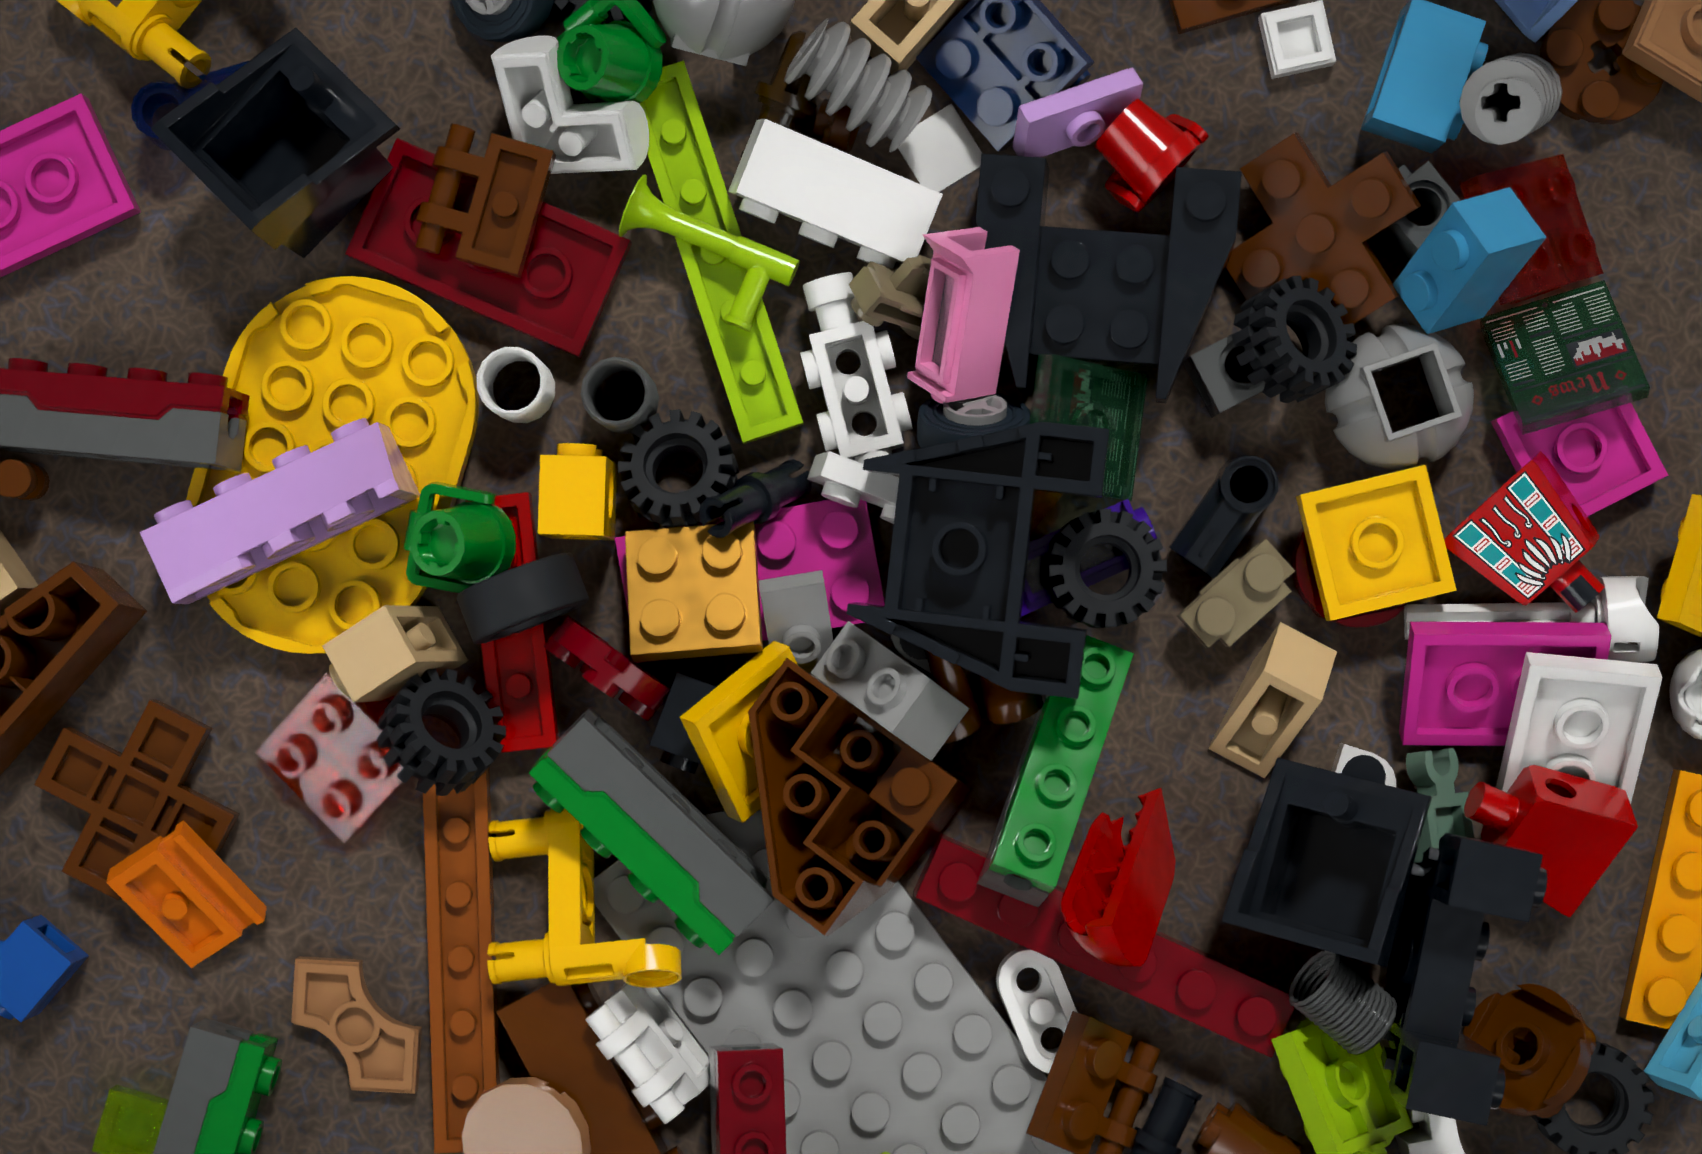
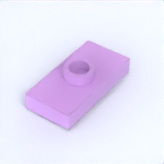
[1013,67,1143,158]

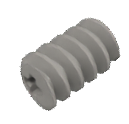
[784,18,932,152]
[1460,52,1563,145]

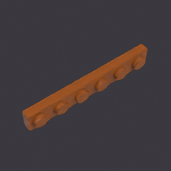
[423,766,500,1154]

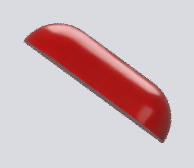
[1061,788,1176,967]

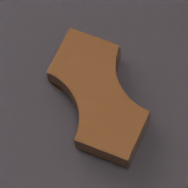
[291,956,422,1094]

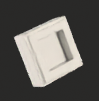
[1258,0,1336,79]

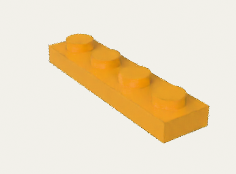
[1619,769,1702,1029]

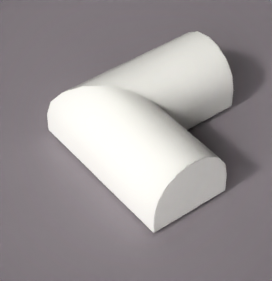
[491,35,649,174]

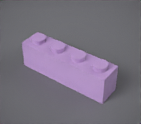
[140,418,420,604]

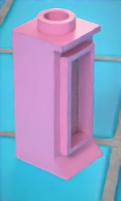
[907,227,1020,404]

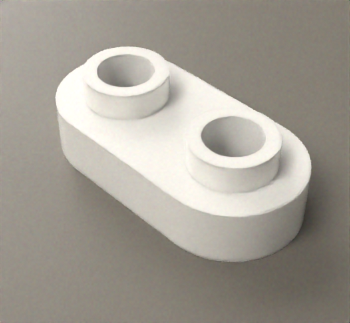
[996,947,1078,1073]

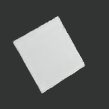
[898,103,983,192]

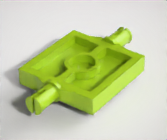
[1271,983,1413,1154]

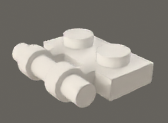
[585,983,710,1124]

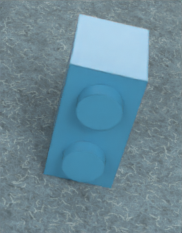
[1361,0,1488,153]
[1392,187,1547,334]

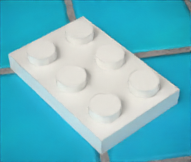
[1496,652,1663,804]

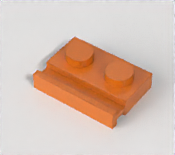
[106,820,267,968]

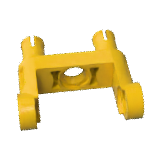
[57,0,211,89]
[487,808,682,988]

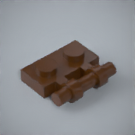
[415,123,556,278]
[1026,1011,1161,1154]

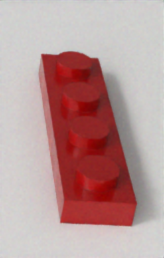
[465,492,559,753]

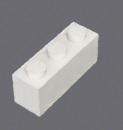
[728,119,943,269]

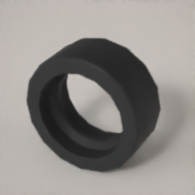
[457,552,589,644]

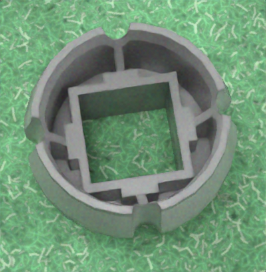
[653,0,795,66]
[1325,324,1474,471]

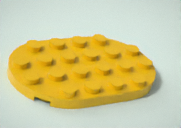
[186,276,479,654]

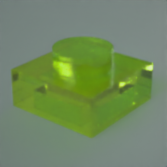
[92,1085,169,1154]

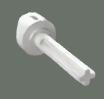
[1404,576,1659,662]

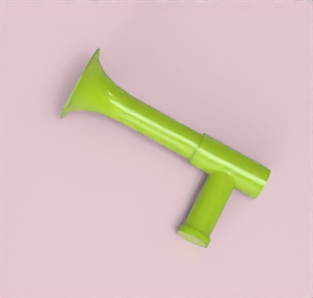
[619,174,800,332]

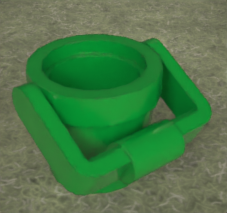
[556,0,667,103]
[403,482,516,593]

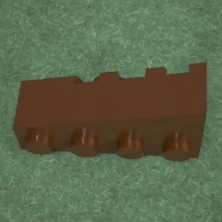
[0,561,147,776]

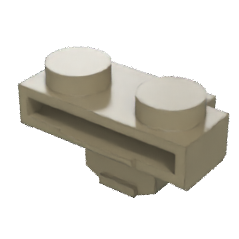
[849,255,931,340]
[1177,539,1295,648]

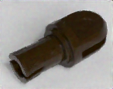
[740,31,817,157]

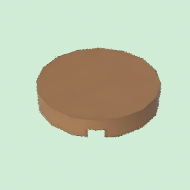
[461,1077,591,1154]

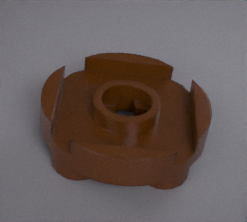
[1540,0,1664,124]
[1463,983,1596,1118]

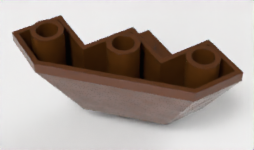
[748,658,971,936]

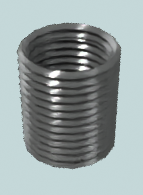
[581,357,659,434]
[1289,950,1397,1055]

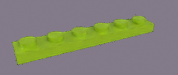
[639,60,804,444]

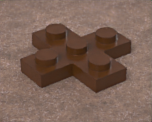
[1226,133,1421,325]
[34,699,240,900]

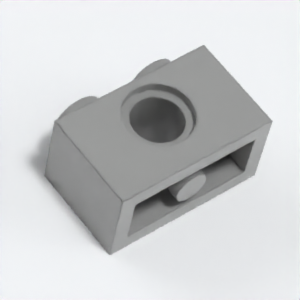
[811,621,970,761]

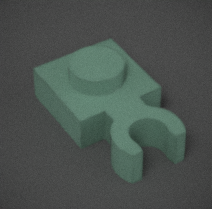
[1406,748,1474,863]

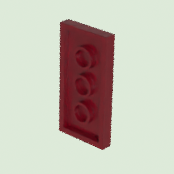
[345,138,632,359]

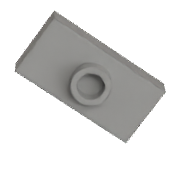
[758,570,834,687]

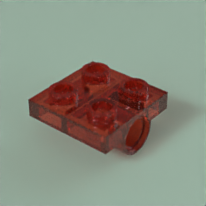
[1460,154,1604,305]
[255,671,404,843]

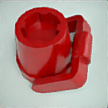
[1095,98,1209,213]

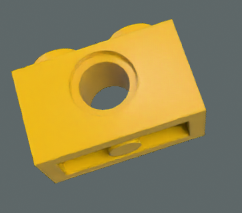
[538,443,617,541]

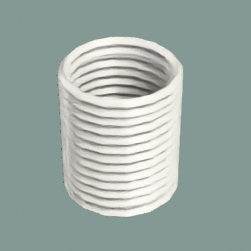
[477,347,555,423]

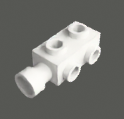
[800,272,913,464]

